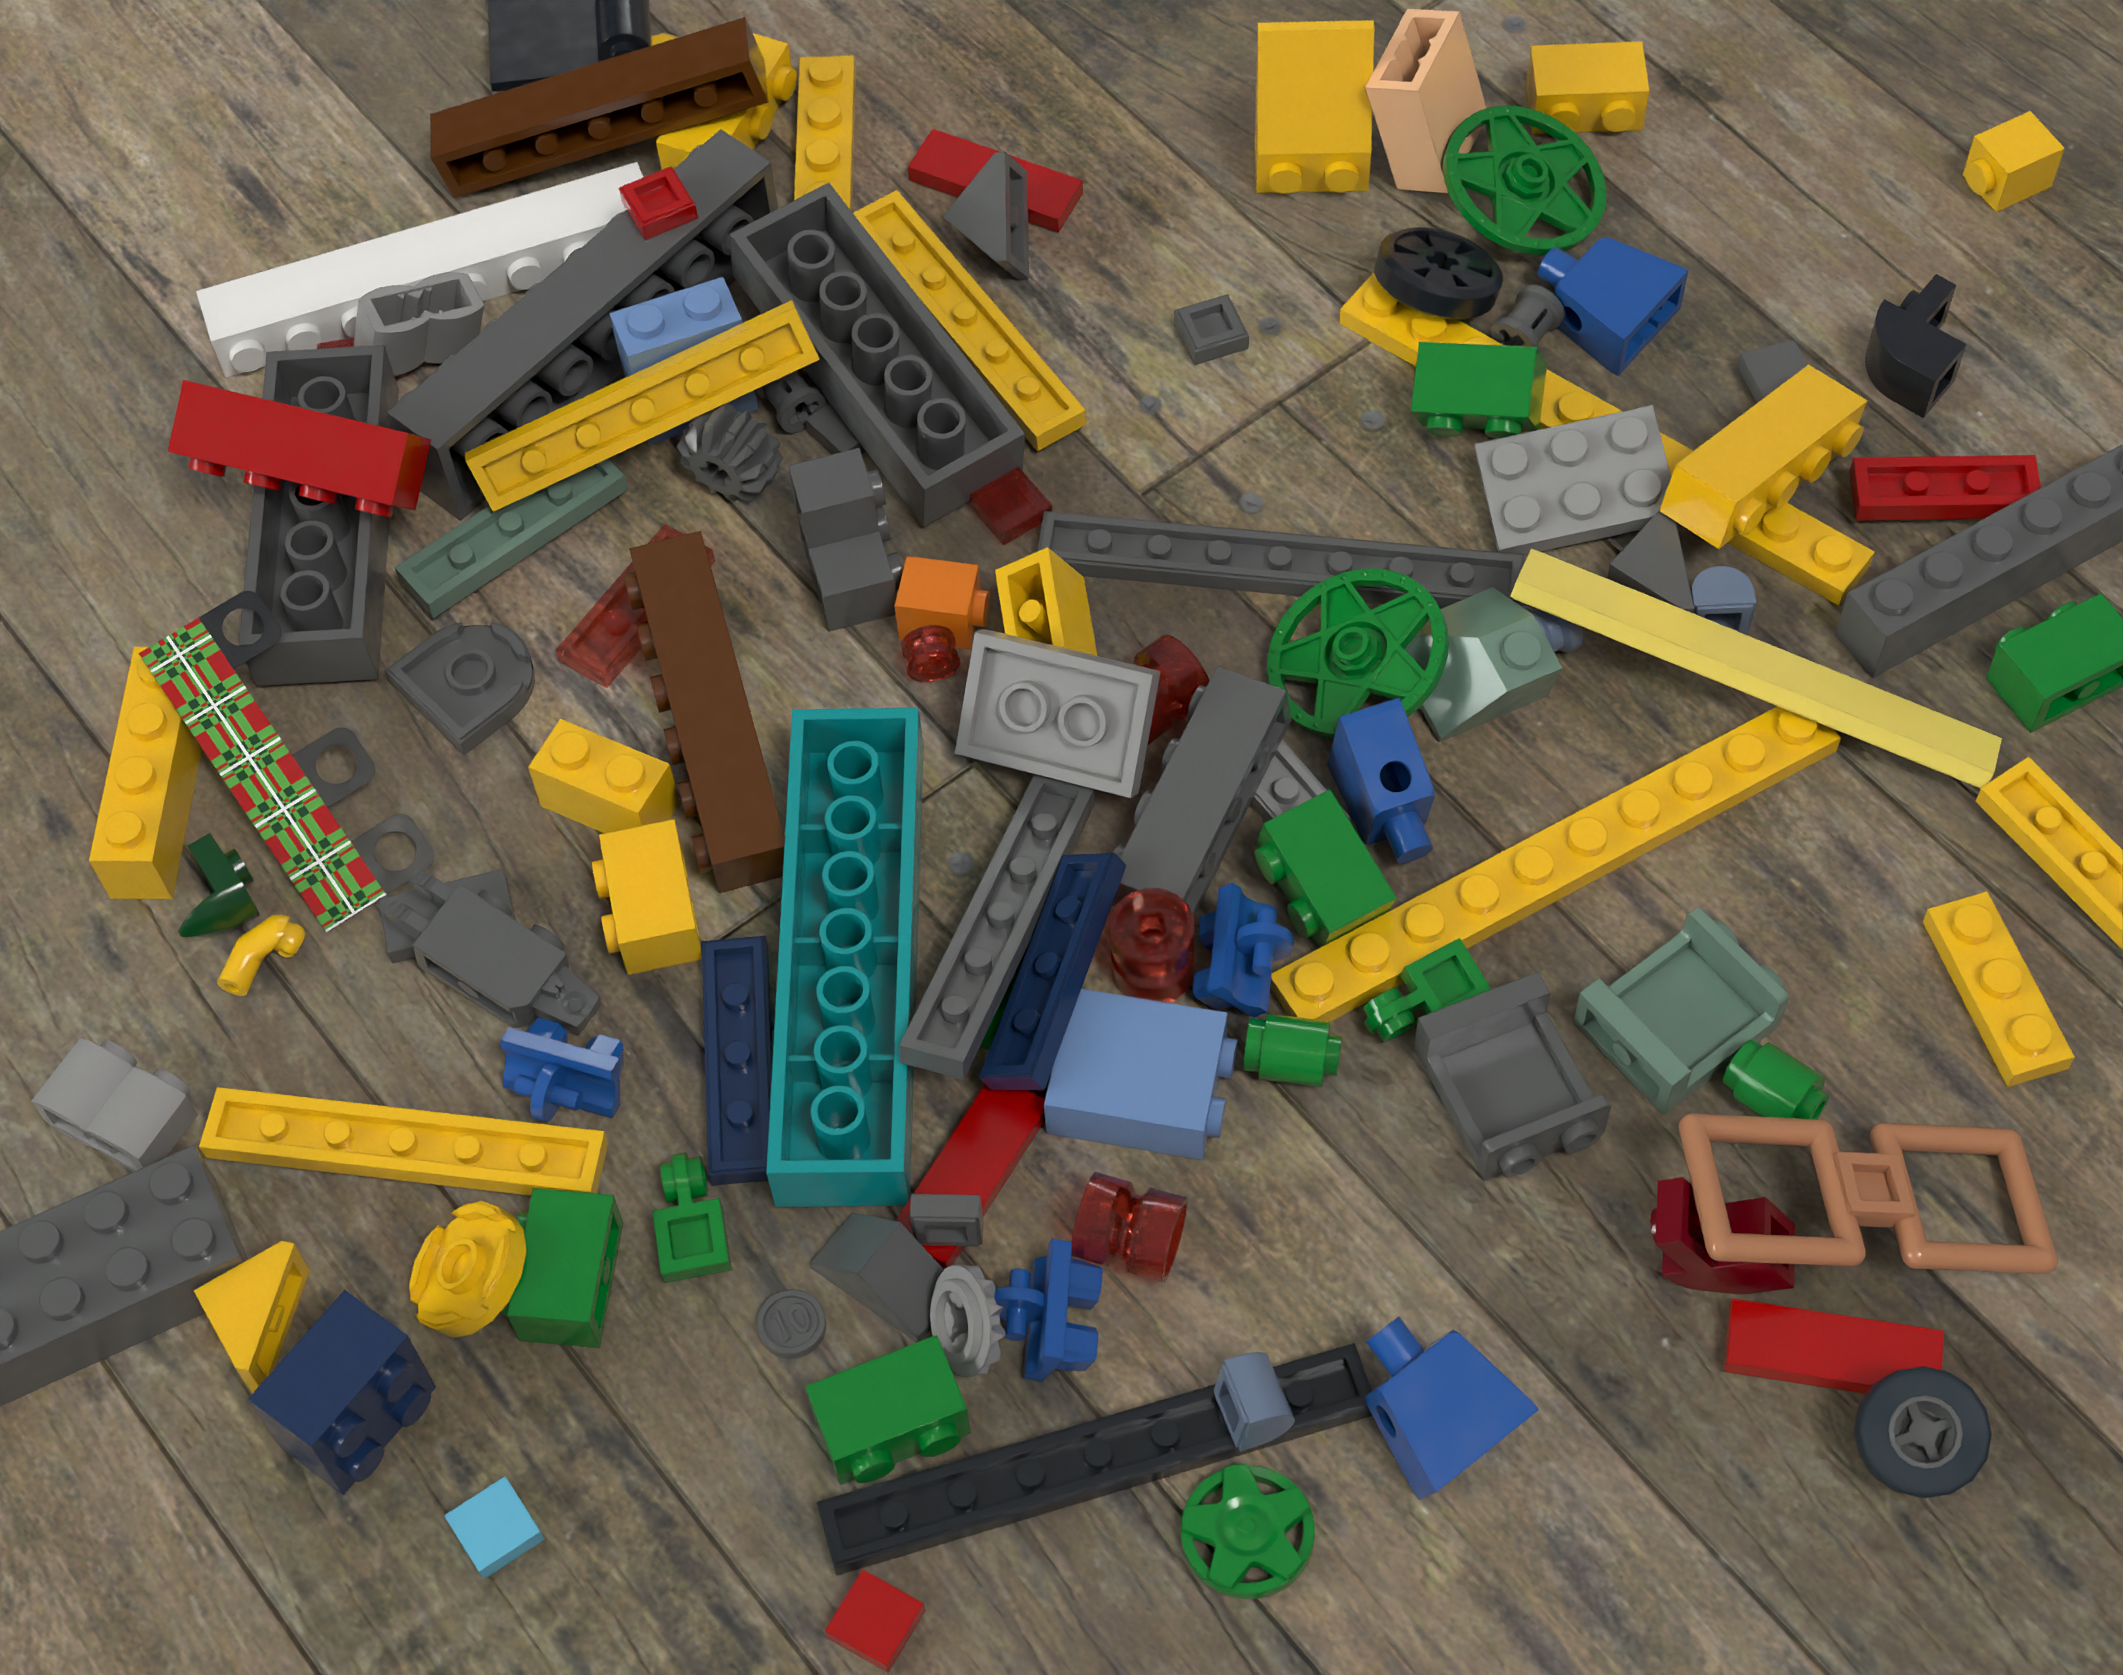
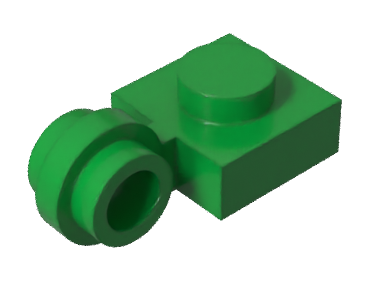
[1363,938,1492,1043]
[652,1152,732,1283]

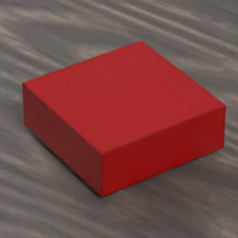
[619,166,698,240]
[825,1569,926,1673]

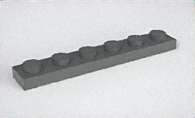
[899,774,1095,1079]

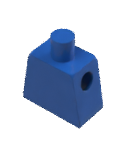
[1538,237,1688,376]
[1327,698,1435,863]
[1365,1316,1539,1500]

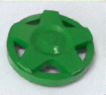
[1181,1463,1315,1599]

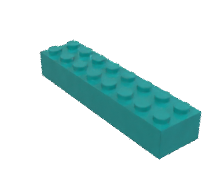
[766,707,924,1207]

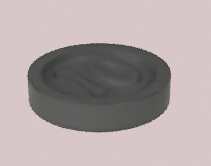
[757,1289,826,1359]

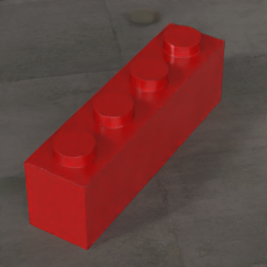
[167,380,432,518]

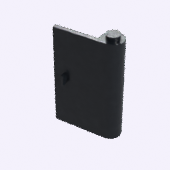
[488,0,652,92]

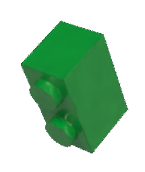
[1411,342,1547,439]
[1986,593,2123,733]
[1254,789,1397,949]
[501,1188,624,1348]
[805,1335,971,1485]

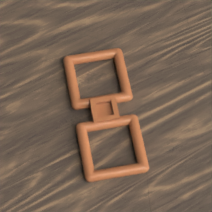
[1678,1113,2058,1274]

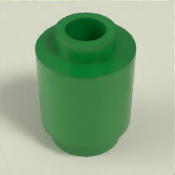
[1243,1013,1342,1087]
[1723,1039,1829,1119]

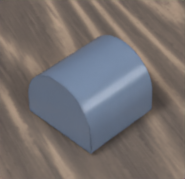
[1691,566,1757,635]
[1213,1352,1295,1452]

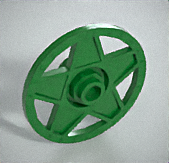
[1443,105,1607,255]
[1267,568,1449,739]

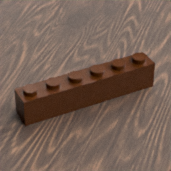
[430,17,769,198]
[623,531,785,893]

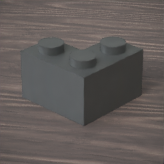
[788,448,903,632]

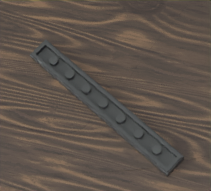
[1037,511,1525,609]

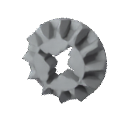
[930,1265,1005,1377]

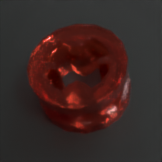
[901,625,960,682]

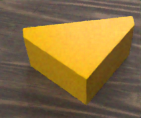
[193,1241,310,1393]

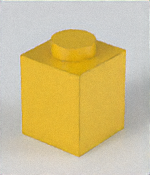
[1962,111,2065,212]

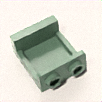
[1573,907,1789,1116]

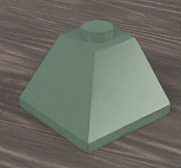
[1404,587,1563,742]

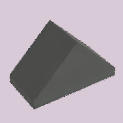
[943,151,1029,280]
[1607,511,1694,613]
[810,1213,944,1343]

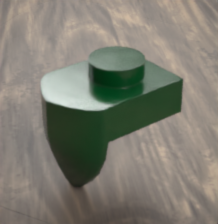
[178,833,260,938]

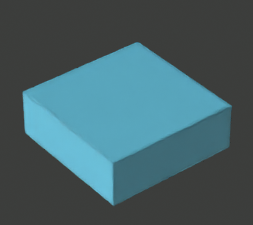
[444,1476,545,1579]

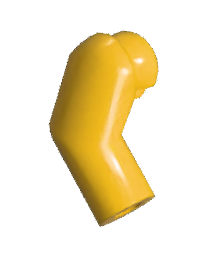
[217,914,306,996]

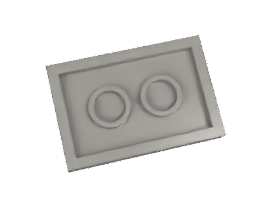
[1475,405,1671,555]
[955,629,1161,798]

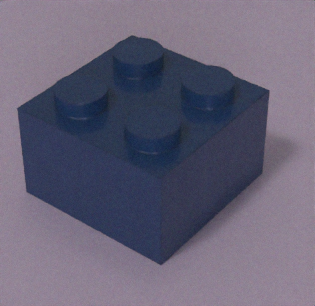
[248,1290,436,1496]

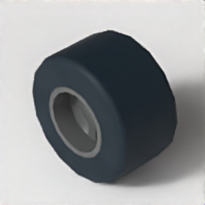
[1854,1366,1992,1498]

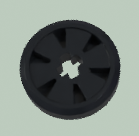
[1374,227,1503,319]

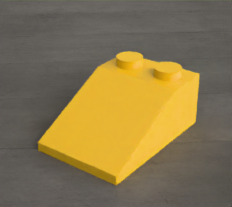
[1255,20,1374,194]

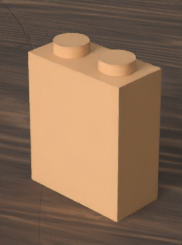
[1365,9,1486,193]

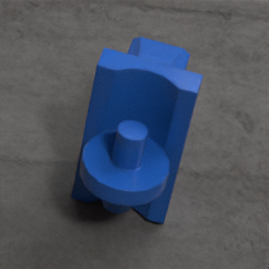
[1193,883,1294,1017]
[500,1017,624,1122]
[994,1238,1103,1382]

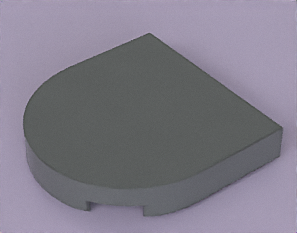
[385,622,535,755]

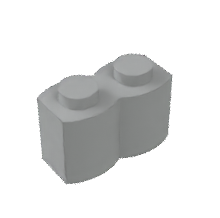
[354,272,484,376]
[32,1038,198,1172]

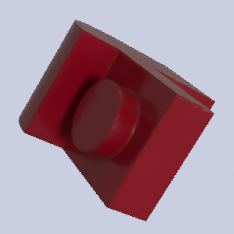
[1650,1177,1795,1295]

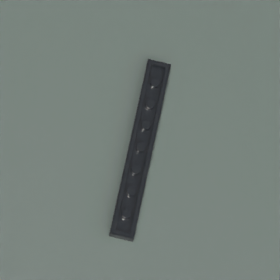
[816,1343,1372,1576]

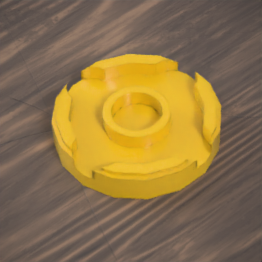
[409,1201,527,1338]

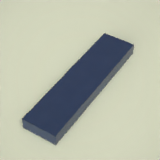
[979,853,1127,1090]
[701,936,773,1186]

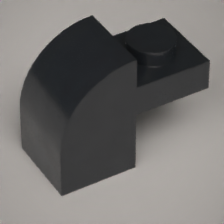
[1865,274,1966,418]

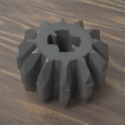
[677,403,783,502]

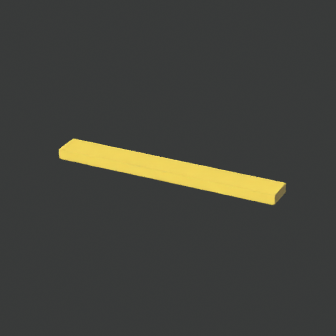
[1510,548,2002,789]

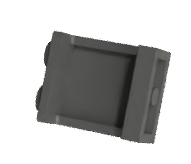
[1414,971,1611,1181]

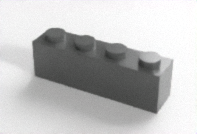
[1113,666,1292,932]

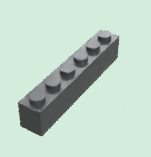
[1835,444,2123,678]

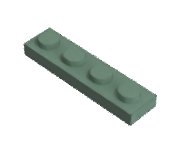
[394,459,628,618]

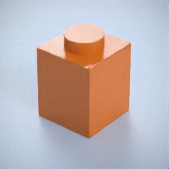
[894,556,990,650]

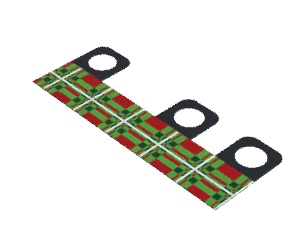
[138,591,434,933]

